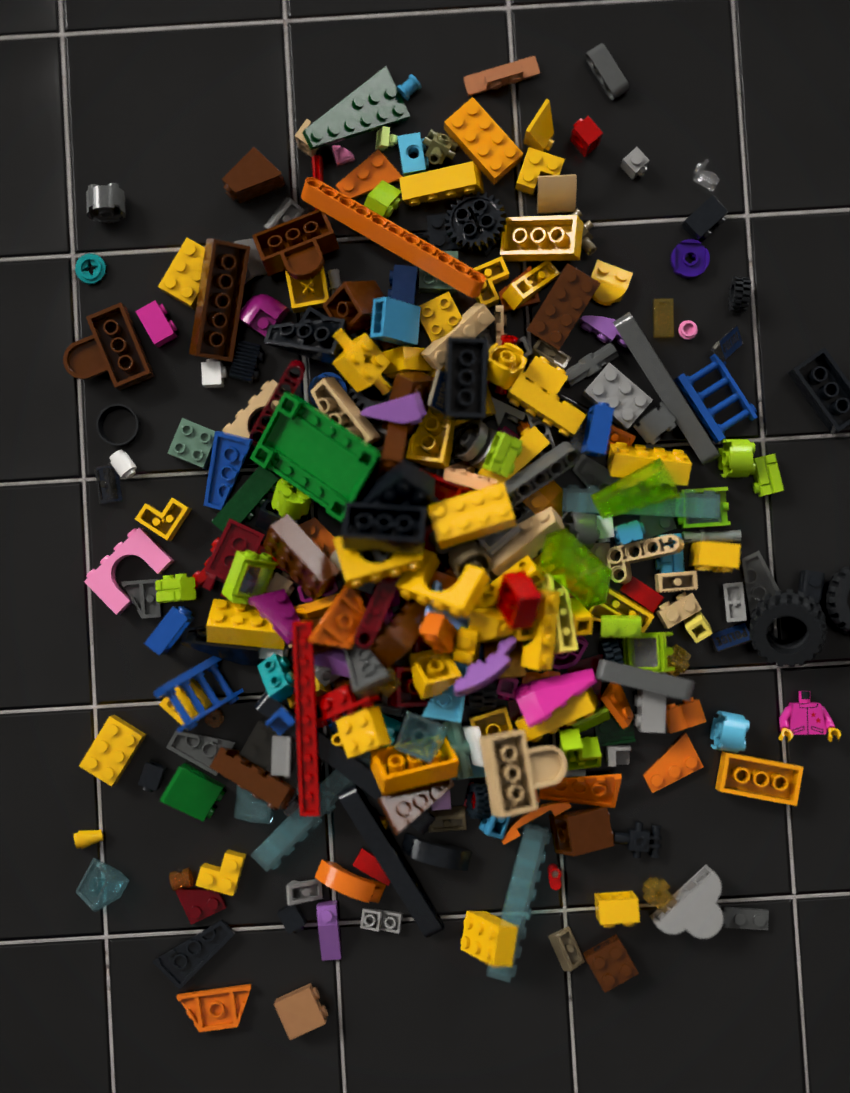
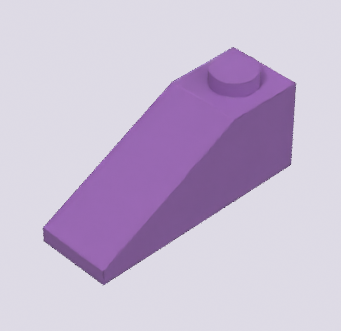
[360,392,427,425]
[316,900,341,961]

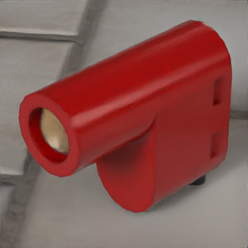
[547,863,562,890]

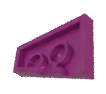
[248,589,300,645]

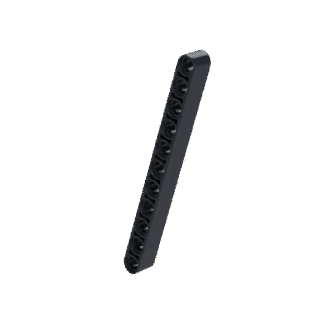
[254,691,436,835]

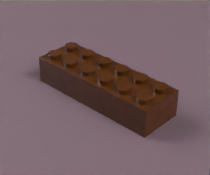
[189,239,251,362]

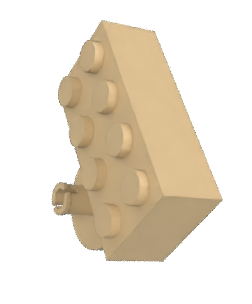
[479,729,567,818]

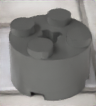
[86,183,126,223]
[632,401,677,445]
[559,511,600,551]

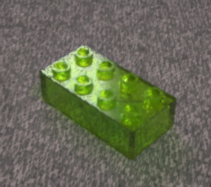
[540,528,612,608]

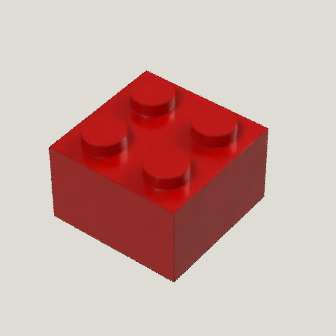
[496,571,542,630]

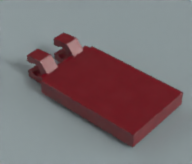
[203,519,265,599]

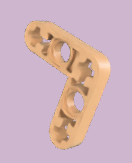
[443,461,498,490]

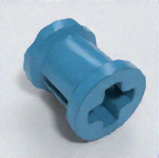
[397,74,422,100]

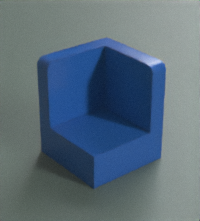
[265,706,296,736]

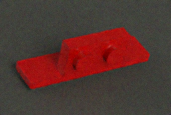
[316,684,379,728]

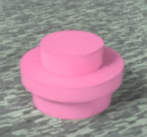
[678,320,698,340]

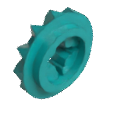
[75,253,106,284]

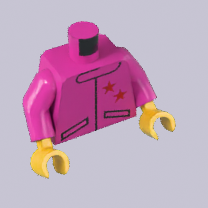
[778,691,841,742]

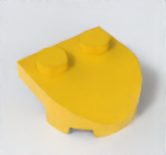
[591,259,633,306]

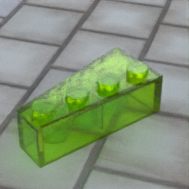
[591,458,681,519]

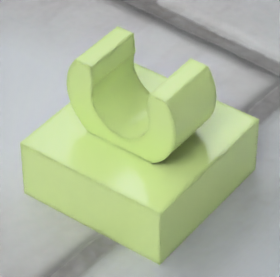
[376,126,397,151]

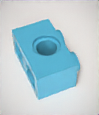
[397,132,429,177]

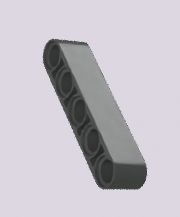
[596,659,695,701]

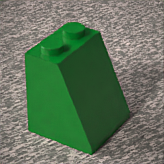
[159,763,226,821]

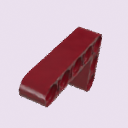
[249,360,305,446]

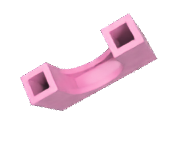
[84,528,174,615]

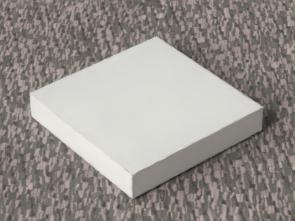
[462,725,484,767]

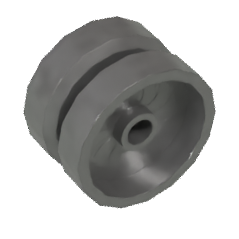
[454,421,497,470]

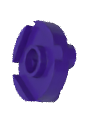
[670,239,710,279]

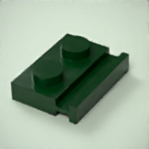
[594,716,636,747]

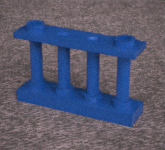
[675,353,758,444]
[153,656,244,732]

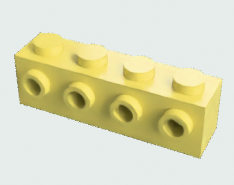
[537,573,578,655]

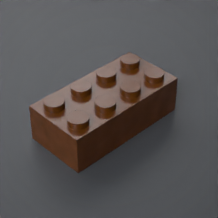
[527,263,601,350]
[263,514,340,601]
[371,599,427,667]

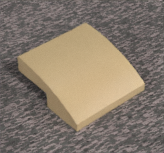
[537,174,577,214]

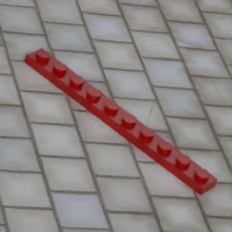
[292,621,321,816]

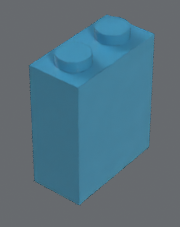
[370,297,421,346]

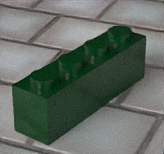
[211,466,280,532]

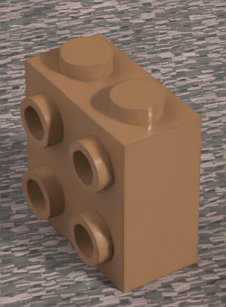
[274,983,328,1040]

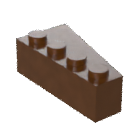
[210,747,297,810]

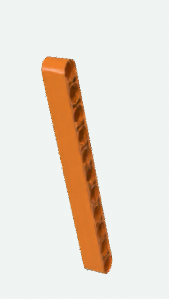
[301,177,486,298]

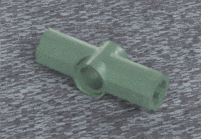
[443,721,473,780]

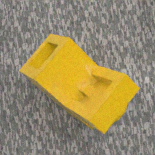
[453,627,481,665]

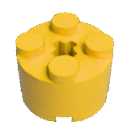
[487,343,527,390]

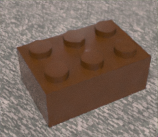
[382,371,434,435]

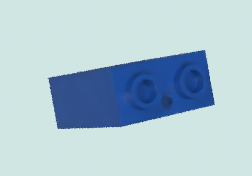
[580,402,614,458]
[144,606,194,656]

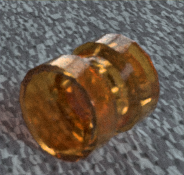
[169,868,194,891]

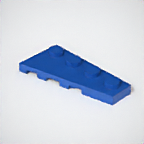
[203,431,254,510]

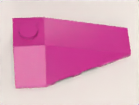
[515,669,597,728]

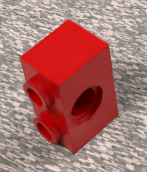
[570,116,603,157]

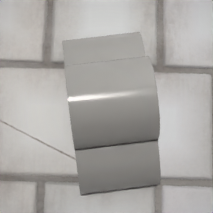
[650,865,723,939]

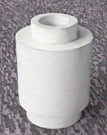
[109,449,137,479]

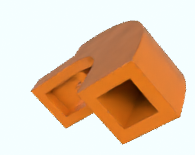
[315,859,386,903]

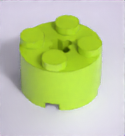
[718,439,756,478]
[271,477,312,520]

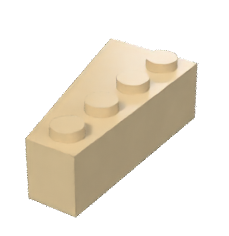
[311,377,381,446]
[486,506,566,577]

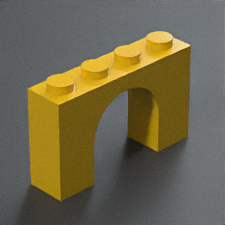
[333,536,423,588]
[396,549,490,619]
[513,597,593,640]

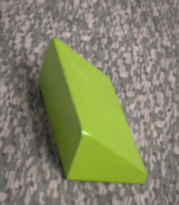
[572,706,611,733]

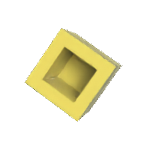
[684,611,713,644]

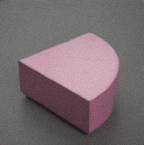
[332,145,355,166]

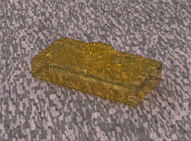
[653,299,674,338]

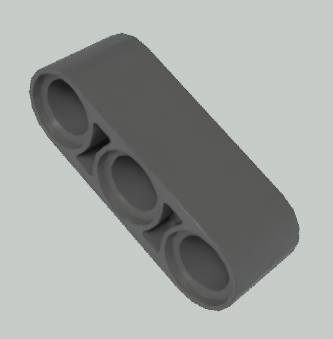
[585,43,630,100]

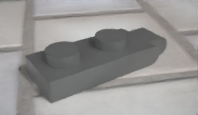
[722,907,769,930]

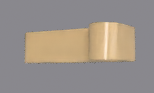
[607,534,684,584]

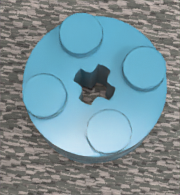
[710,711,750,753]

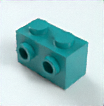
[257,653,295,702]

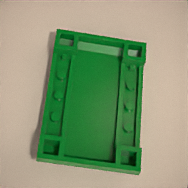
[250,392,381,522]

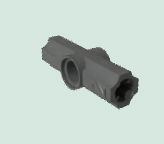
[565,343,619,387]

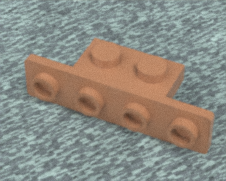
[463,56,540,96]

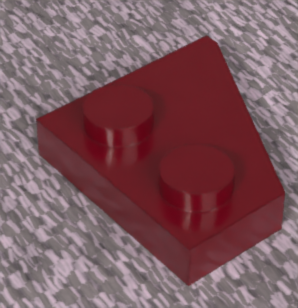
[176,888,227,925]

